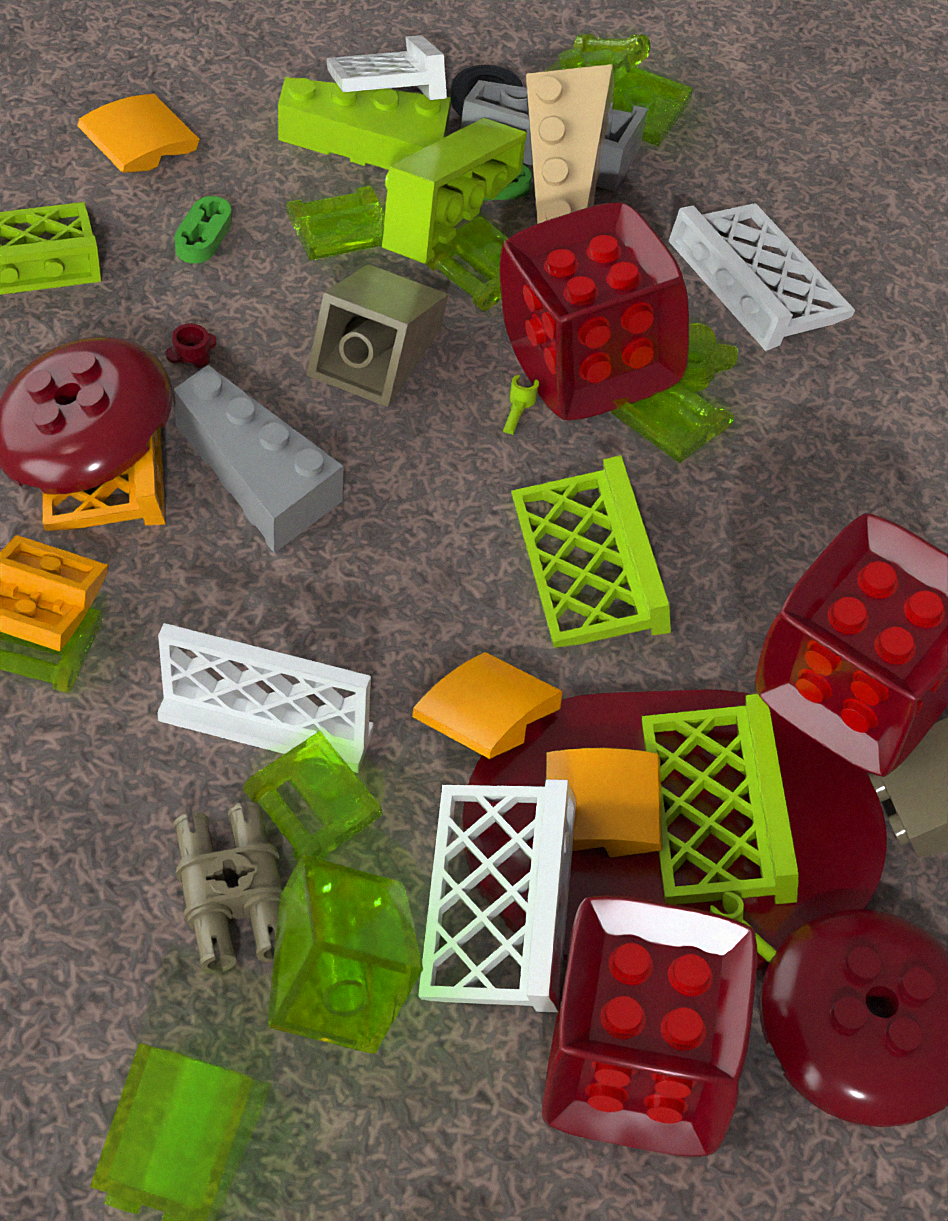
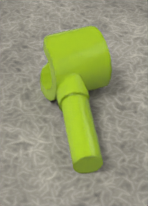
[503,375,539,435]
[710,892,776,963]

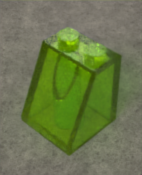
[268,854,423,1054]
[90,1042,273,1221]

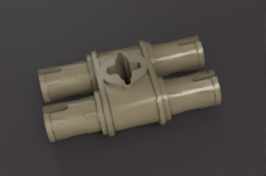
[173,802,293,974]

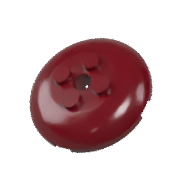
[0,337,173,495]
[759,909,948,1127]

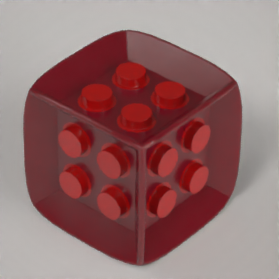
[500,202,690,420]
[755,513,948,777]
[541,896,757,1157]

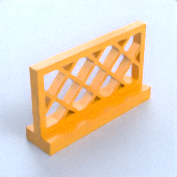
[42,426,166,531]

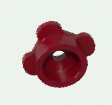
[165,323,216,368]

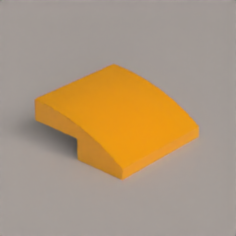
[77,94,200,173]
[0,535,108,651]
[412,652,563,759]
[546,748,663,858]

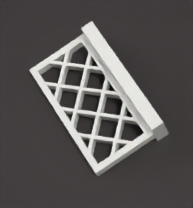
[327,35,447,100]
[669,203,855,351]
[157,623,373,773]
[418,780,577,1012]

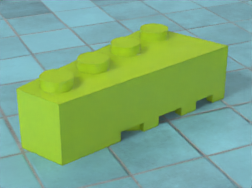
[278,77,451,170]
[382,117,527,264]

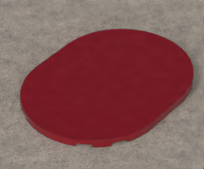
[462,689,887,970]

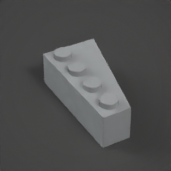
[460,80,648,192]
[173,365,344,554]

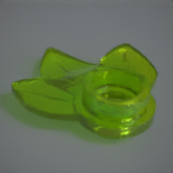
[677,322,738,392]

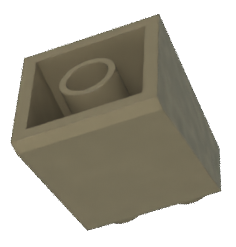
[306,264,449,407]
[868,717,948,858]

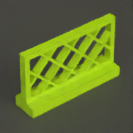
[0,202,101,295]
[511,455,671,648]
[642,694,799,905]

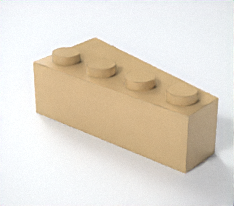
[526,64,615,224]

